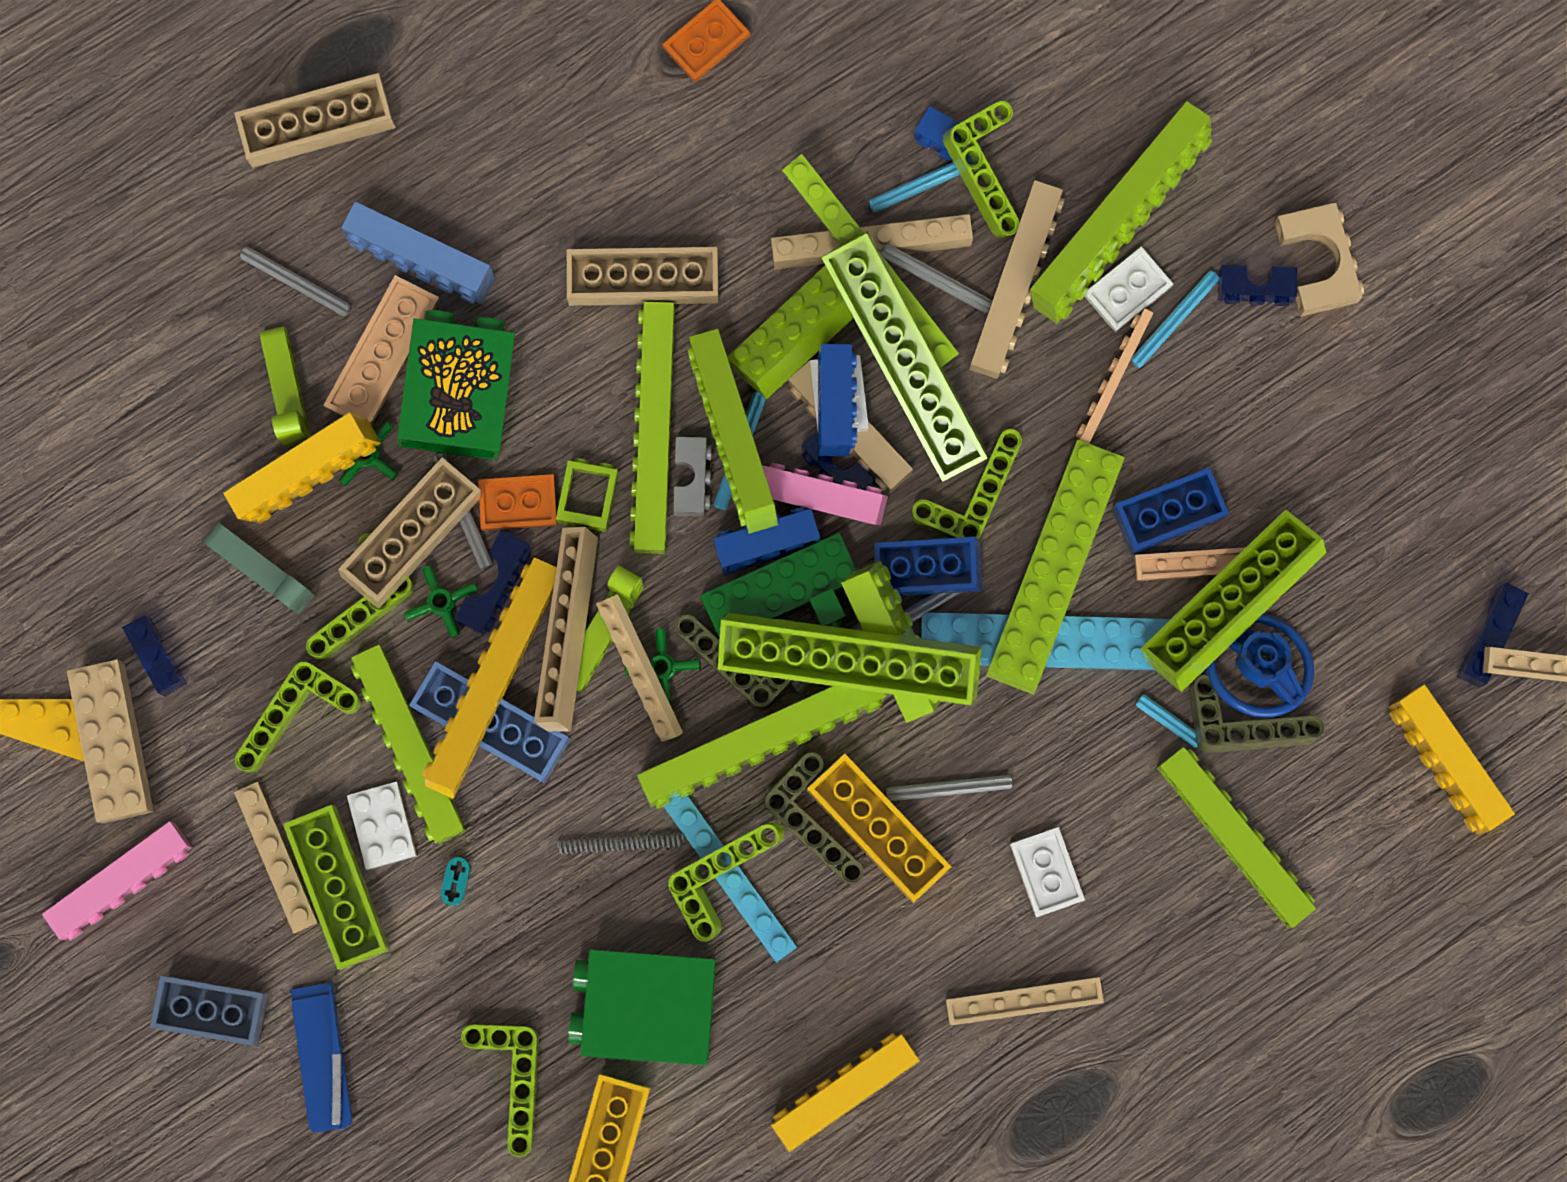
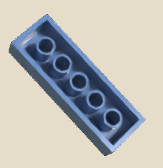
[341,202,495,305]
[409,661,571,784]

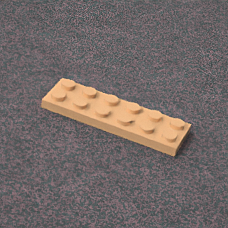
[323,275,440,426]

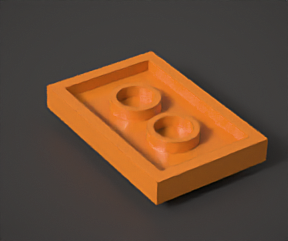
[662,0,750,83]
[478,474,558,531]

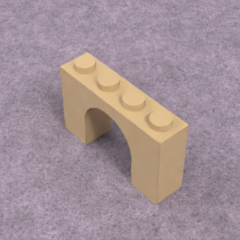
[1274,203,1364,317]

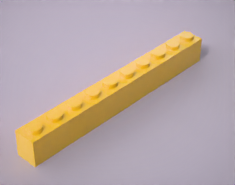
[422,558,557,799]

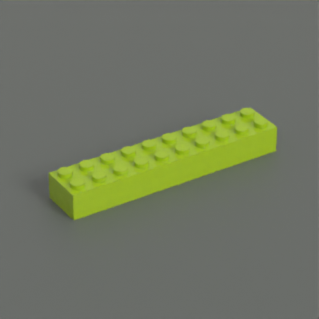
[1030,101,1212,324]
[822,231,988,482]
[986,439,1125,695]
[718,613,982,705]
[637,686,886,810]

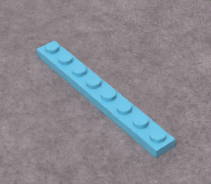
[664,795,797,963]

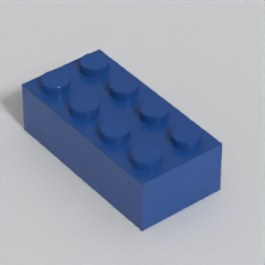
[818,344,857,456]
[1112,467,1229,555]
[713,507,820,575]
[874,537,982,596]

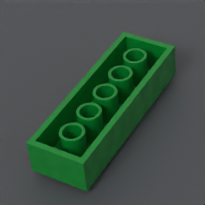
[700,533,856,641]

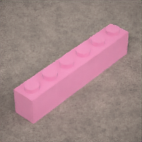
[760,460,888,526]
[42,821,193,941]

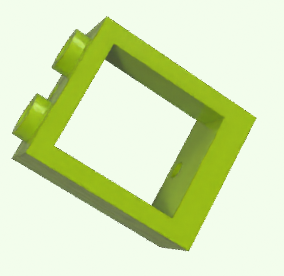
[556,458,619,533]

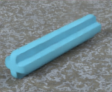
[1136,695,1198,748]

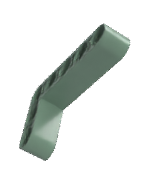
[203,522,315,616]

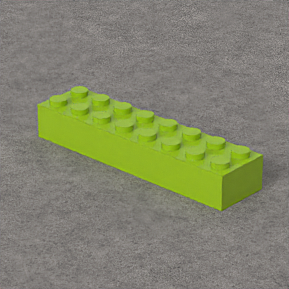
[687,329,778,534]
[1140,510,1327,692]

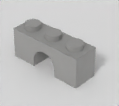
[674,437,712,517]

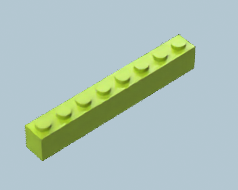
[350,645,466,844]
[1157,747,1316,929]

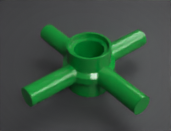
[338,422,398,487]
[404,565,478,639]
[625,629,701,705]

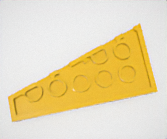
[0,699,84,762]

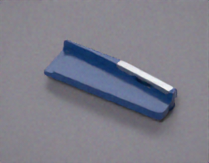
[290,982,353,1132]

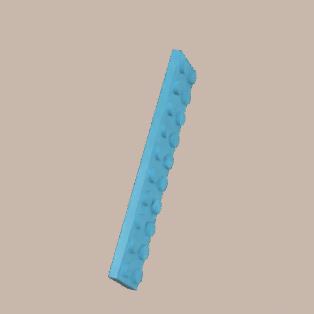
[921,612,1170,670]

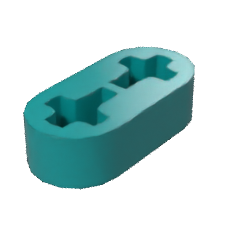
[441,857,471,906]

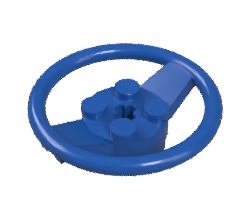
[1206,614,1314,718]

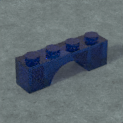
[454,530,531,636]
[1456,582,1529,688]

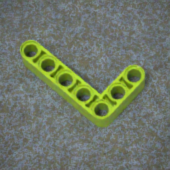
[943,101,1020,238]
[260,326,311,449]
[911,429,1022,539]
[306,533,414,660]
[577,565,644,693]
[235,662,361,773]
[668,822,785,942]
[461,1025,539,1157]

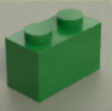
[809,588,846,628]

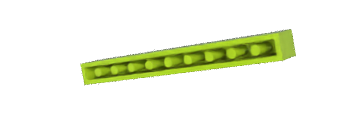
[781,154,959,367]
[630,302,675,554]

